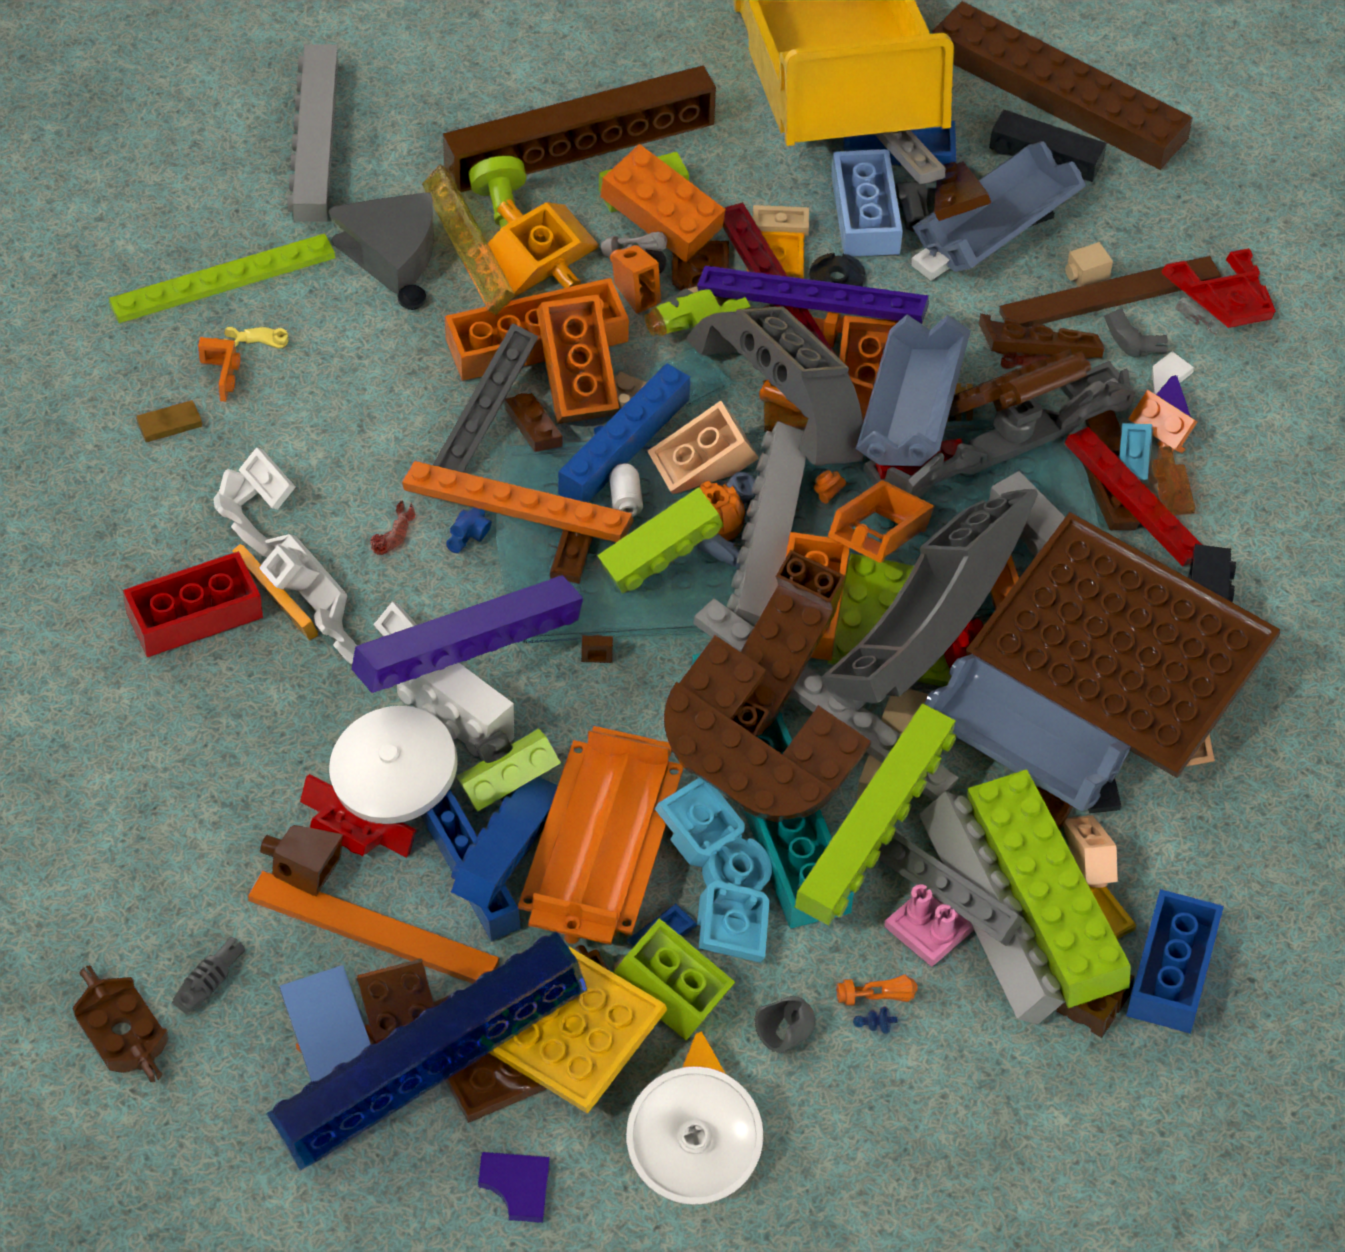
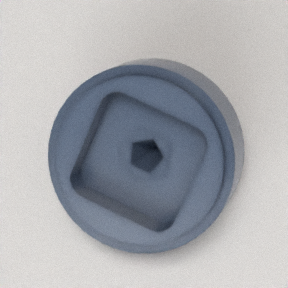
[727,472,755,503]

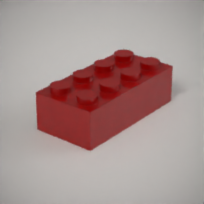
[122,551,263,657]

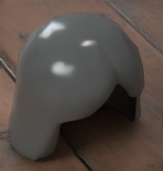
[754,996,816,1053]

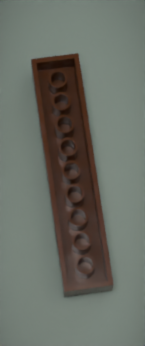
[932,1,1193,170]
[443,65,716,194]

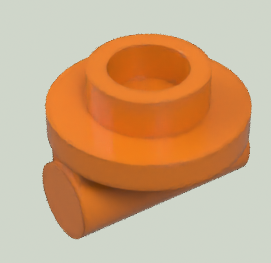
[813,470,846,503]

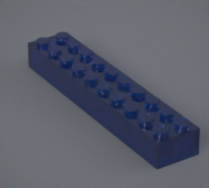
[266,931,587,1171]

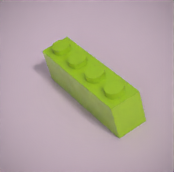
[597,487,724,594]

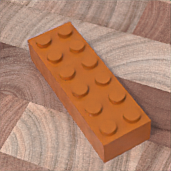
[445,278,629,381]

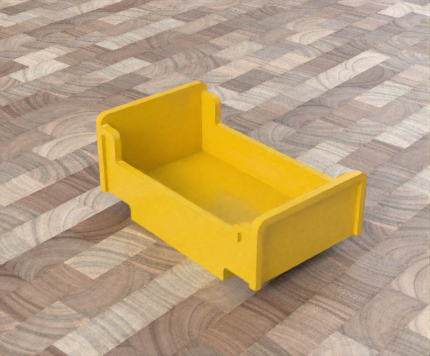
[734,0,954,146]

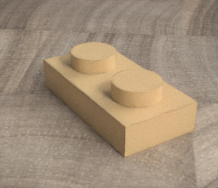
[753,205,809,236]

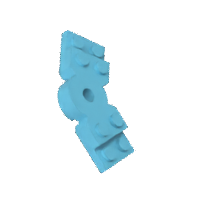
[654,777,772,963]

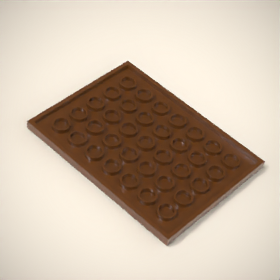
[966,512,1280,778]

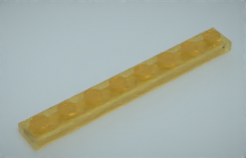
[422,164,515,315]

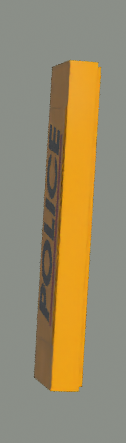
[232,544,319,641]

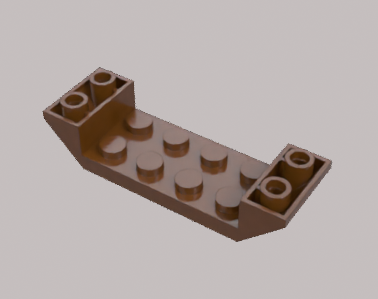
[733,550,846,737]

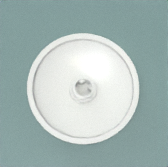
[329,706,458,824]
[626,1067,763,1205]

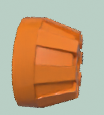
[696,480,745,541]

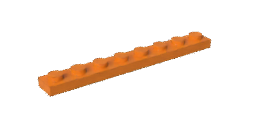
[402,461,634,542]

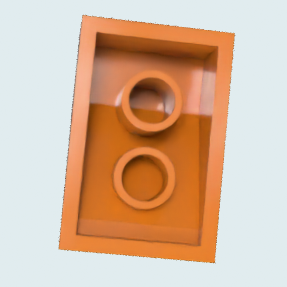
[839,315,899,385]

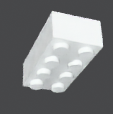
[397,663,514,757]

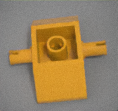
[475,199,599,300]

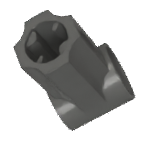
[895,181,929,232]

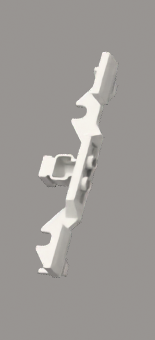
[213,447,417,664]

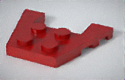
[1161,248,1276,328]

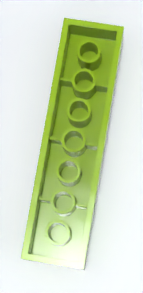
[967,769,1131,1008]

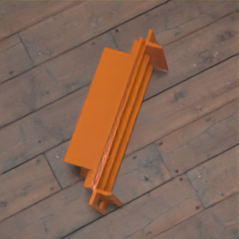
[518,726,684,945]

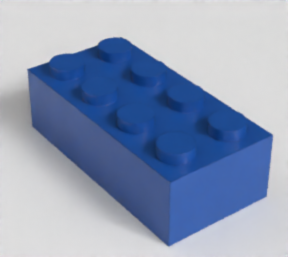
[1126,889,1224,1034]

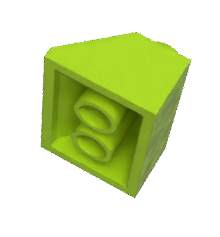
[613,918,735,1041]

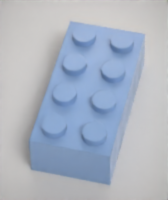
[831,149,902,257]

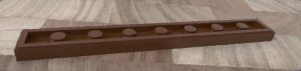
[999,256,1221,327]

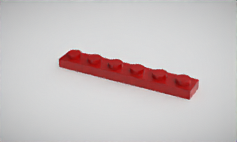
[1064,427,1202,567]

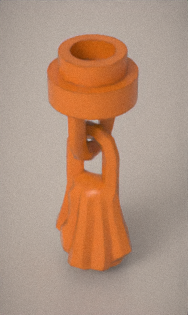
[836,974,917,1006]

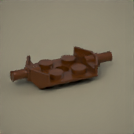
[73,965,168,1082]

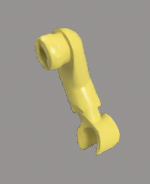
[224,327,289,349]

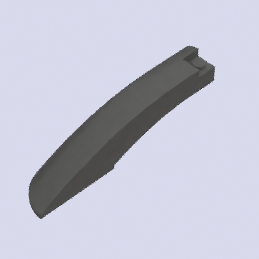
[822,489,1038,711]

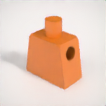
[610,245,661,314]

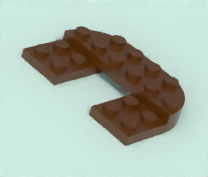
[664,635,871,822]

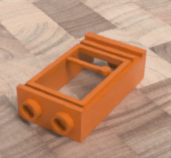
[827,480,934,563]

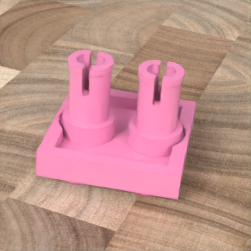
[884,884,974,967]

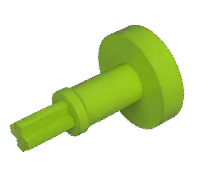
[469,156,527,229]

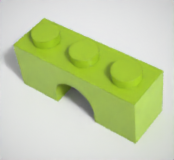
[456,729,561,812]

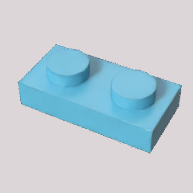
[1120,423,1153,484]

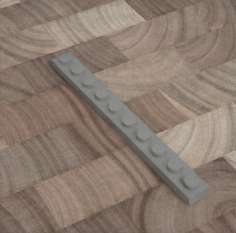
[693,598,958,801]

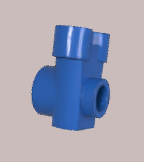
[446,507,492,553]

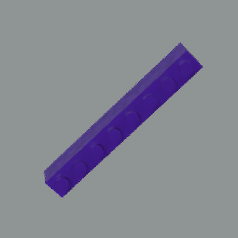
[351,575,583,693]

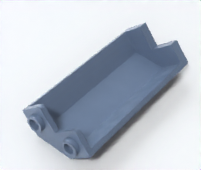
[913,141,1086,272]
[856,315,971,466]
[925,654,1131,812]

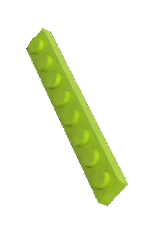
[109,233,335,323]

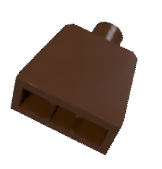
[260,825,343,896]

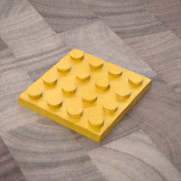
[479,940,667,1114]

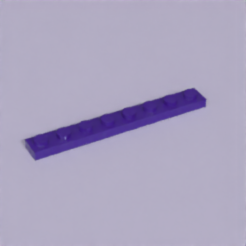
[697,266,929,324]

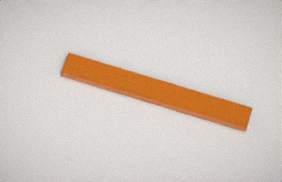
[248,871,500,985]

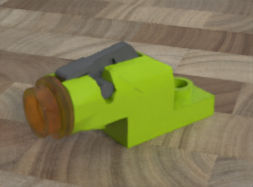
[644,289,751,336]

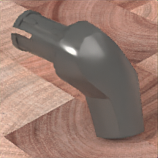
[1104,308,1168,357]

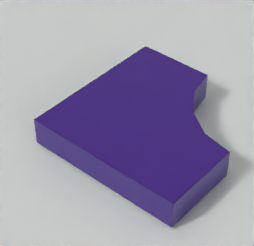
[478,1152,550,1223]

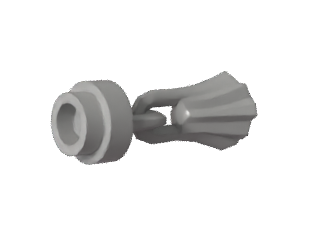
[601,232,667,258]

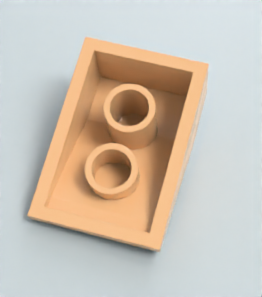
[648,401,759,494]

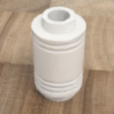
[609,464,643,516]

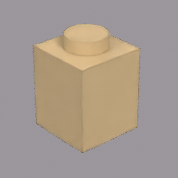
[1065,242,1113,287]

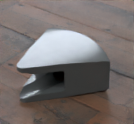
[329,193,434,295]

